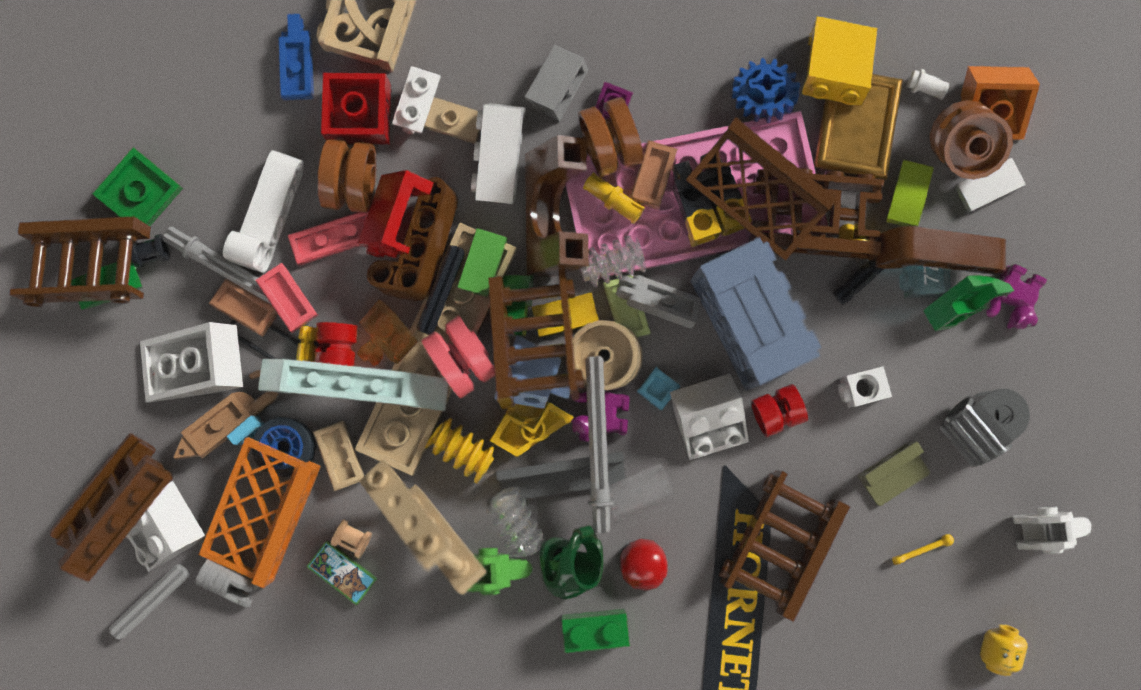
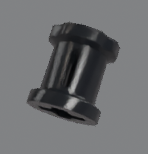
[131,234,170,268]

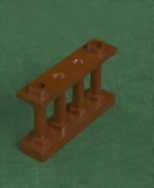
[10,217,151,307]
[488,268,584,409]
[719,470,851,622]

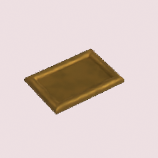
[814,74,903,180]

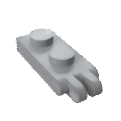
[616,275,701,329]

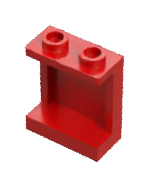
[357,170,434,258]

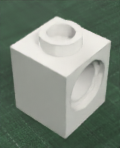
[838,366,892,408]

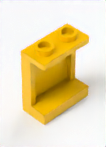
[802,16,877,106]

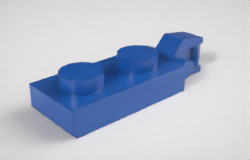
[279,14,314,101]

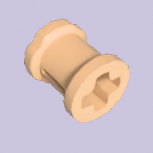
[331,519,372,559]

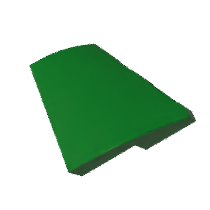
[922,275,1014,331]

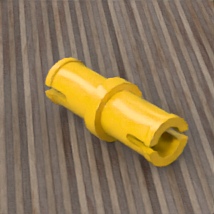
[583,172,645,224]

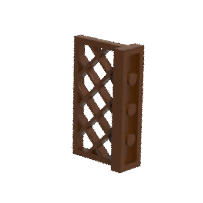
[686,118,838,261]

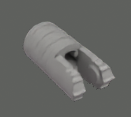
[195,559,258,607]

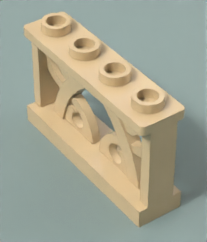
[316,0,416,72]

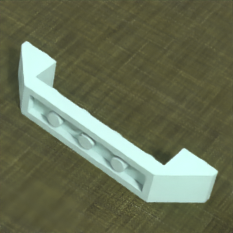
[258,359,449,411]

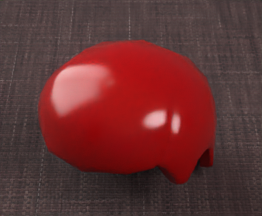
[620,538,668,591]

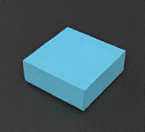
[637,367,680,411]
[226,415,264,445]

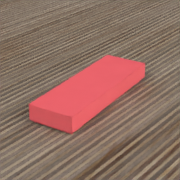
[287,211,369,266]

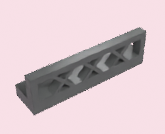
[496,452,627,502]

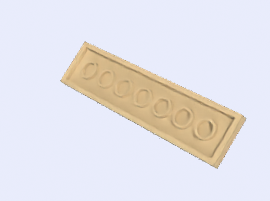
[355,223,517,476]

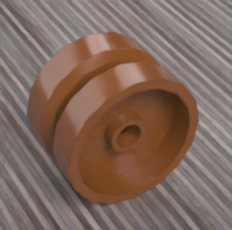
[578,97,644,178]
[930,100,1013,180]
[318,139,377,213]

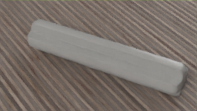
[109,564,190,640]

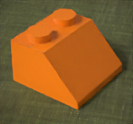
[961,66,1040,140]

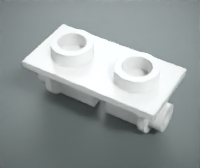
[392,66,441,135]

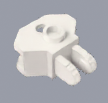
[1012,507,1092,554]

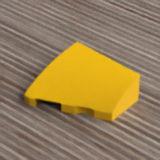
[489,402,574,457]

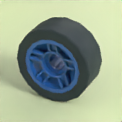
[251,417,316,477]

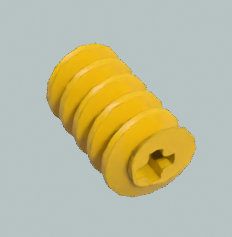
[425,418,495,484]

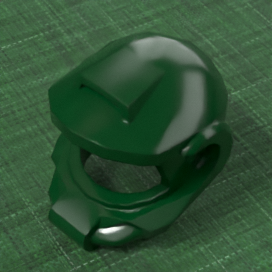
[539,525,604,600]

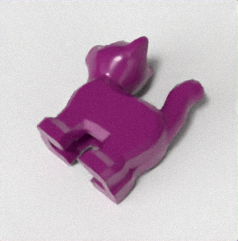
[986,264,1047,330]
[571,391,629,442]

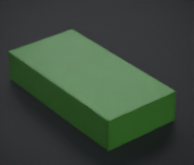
[458,228,507,298]

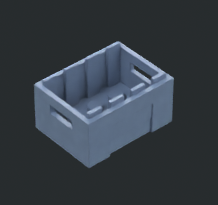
[690,237,822,391]

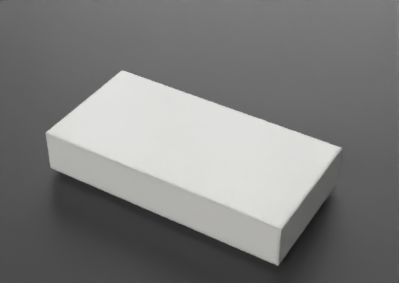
[954,158,1026,213]

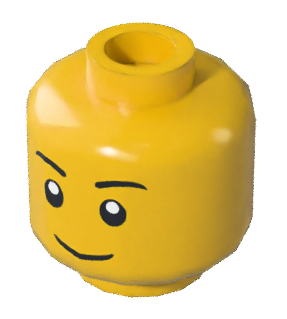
[980,624,1028,676]

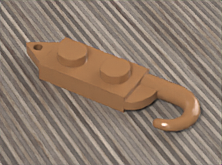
[174,370,279,460]

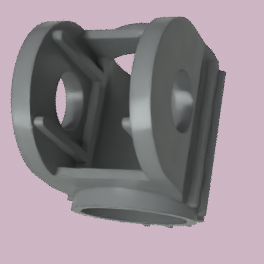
[939,389,1030,467]

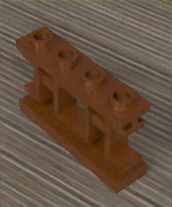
[749,168,884,260]
[49,433,173,583]

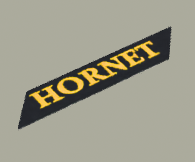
[702,465,771,690]

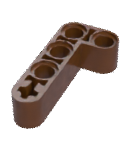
[366,177,459,301]
[875,226,1006,274]

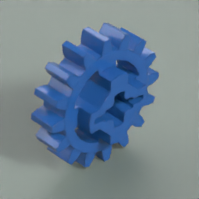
[732,58,800,123]

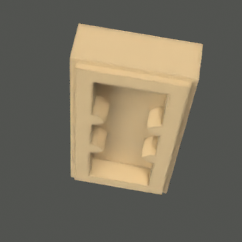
[424,97,481,144]
[313,421,364,491]

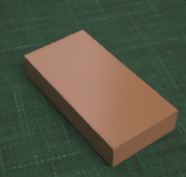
[630,140,678,210]
[209,278,278,337]

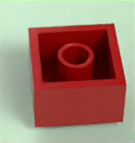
[321,73,391,145]

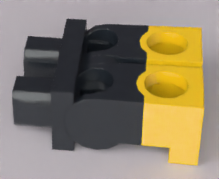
[672,154,752,247]

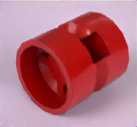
[313,322,358,367]
[751,384,808,438]

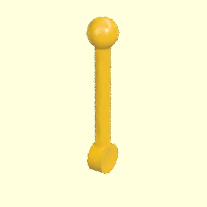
[891,534,954,565]

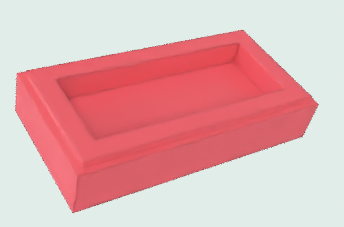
[255,263,318,333]

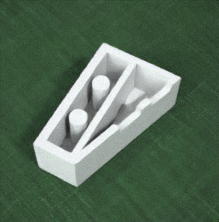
[471,104,526,204]

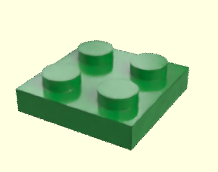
[93,147,184,227]

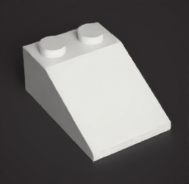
[140,322,243,403]

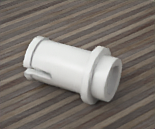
[907,69,950,100]

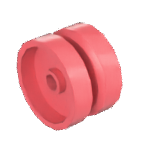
[421,315,495,399]

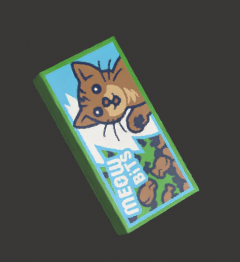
[307,541,378,605]

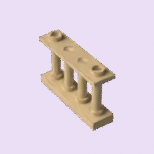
[359,459,487,595]

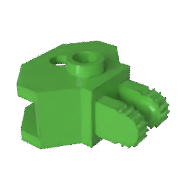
[467,547,533,595]

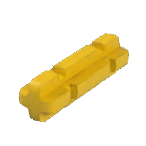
[296,326,316,362]

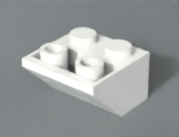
[670,374,749,460]
[126,481,205,572]

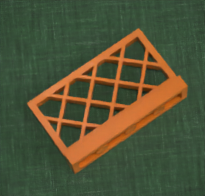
[198,437,321,588]

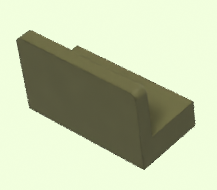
[857,441,930,506]

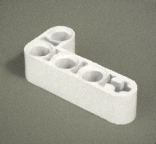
[223,151,304,273]

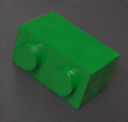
[562,608,630,653]

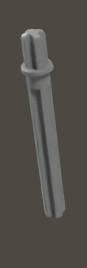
[162,227,310,325]
[586,356,614,533]

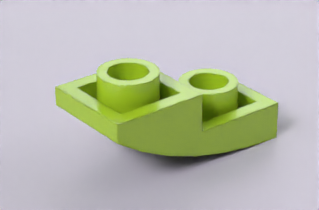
[886,160,934,227]

